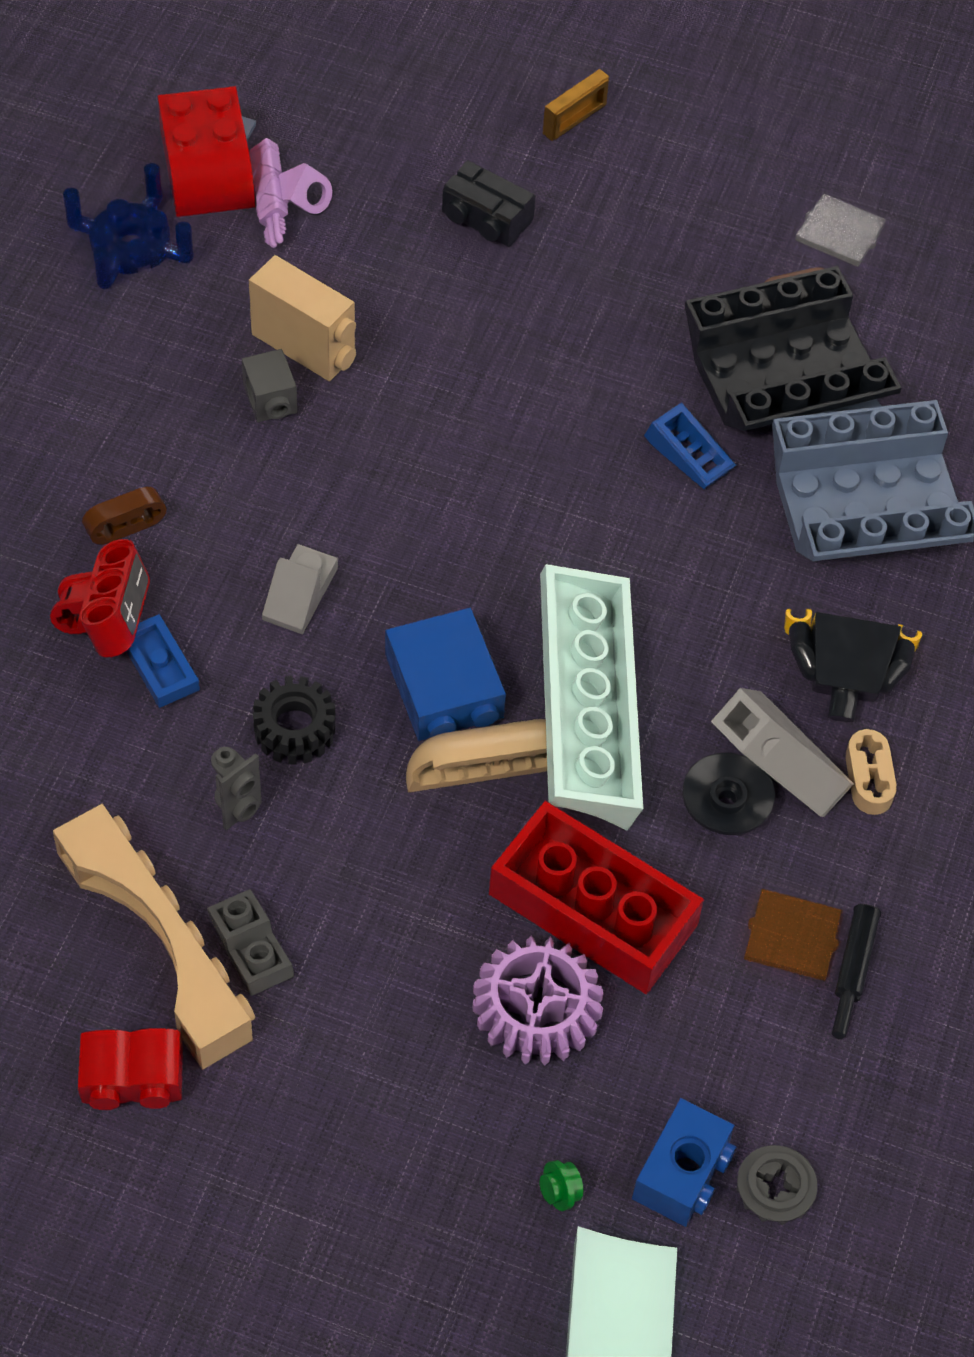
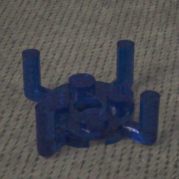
[63,163,194,289]

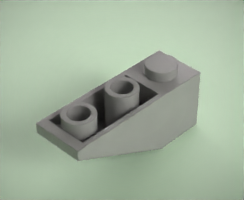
[711,688,854,817]

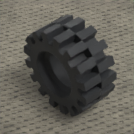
[253,676,336,765]

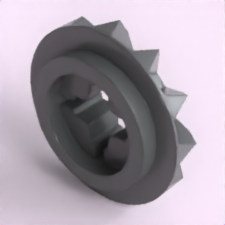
[736,1145,817,1226]

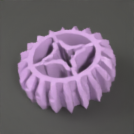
[472,936,603,1066]

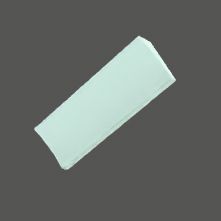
[540,564,643,831]
[566,1226,677,1357]

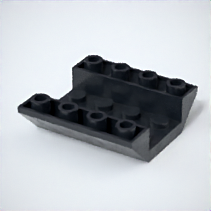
[685,266,902,431]

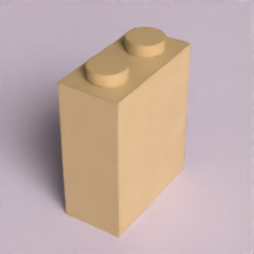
[249,255,356,382]

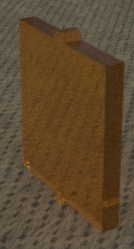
[744,889,842,981]

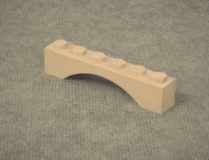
[53,803,255,1070]

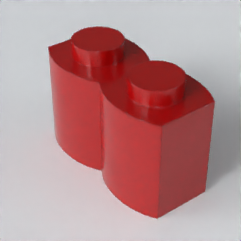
[78,1028,183,1110]

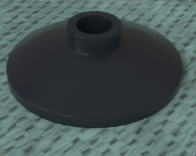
[682,753,775,835]

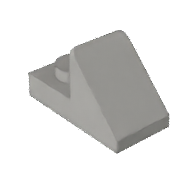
[262,544,338,635]

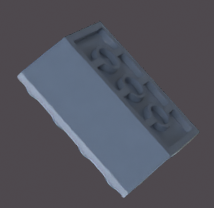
[772,400,974,561]

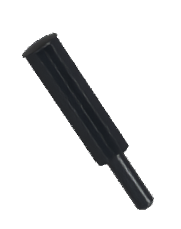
[832,904,881,1039]

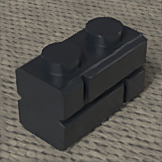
[442,160,536,247]

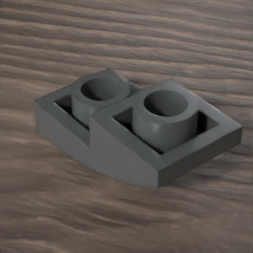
[207,889,295,996]

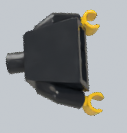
[784,609,922,722]

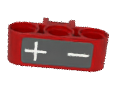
[50,539,150,657]

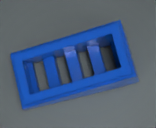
[644,402,736,489]

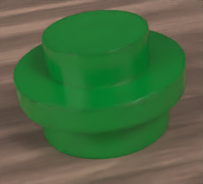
[539,1160,583,1211]

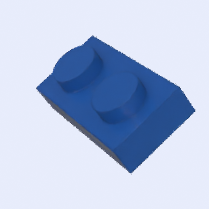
[126,614,200,708]

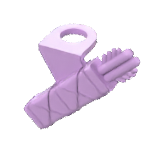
[249,138,332,248]

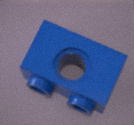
[632,1098,737,1227]

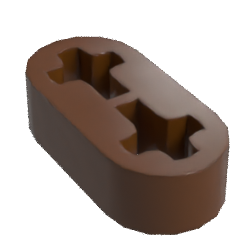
[82,487,167,545]

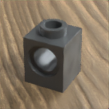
[242,349,297,422]

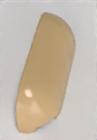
[406,719,547,793]

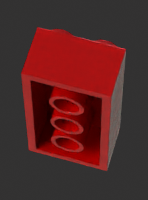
[489,801,704,995]

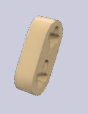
[845,729,897,815]

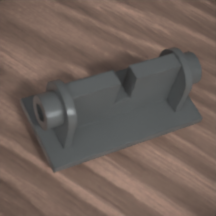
[211,747,262,830]

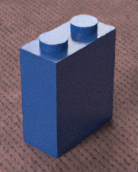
[385,607,506,741]

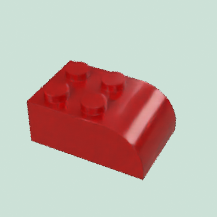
[157,86,255,217]

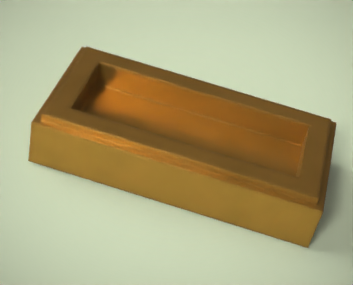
[543,69,609,141]

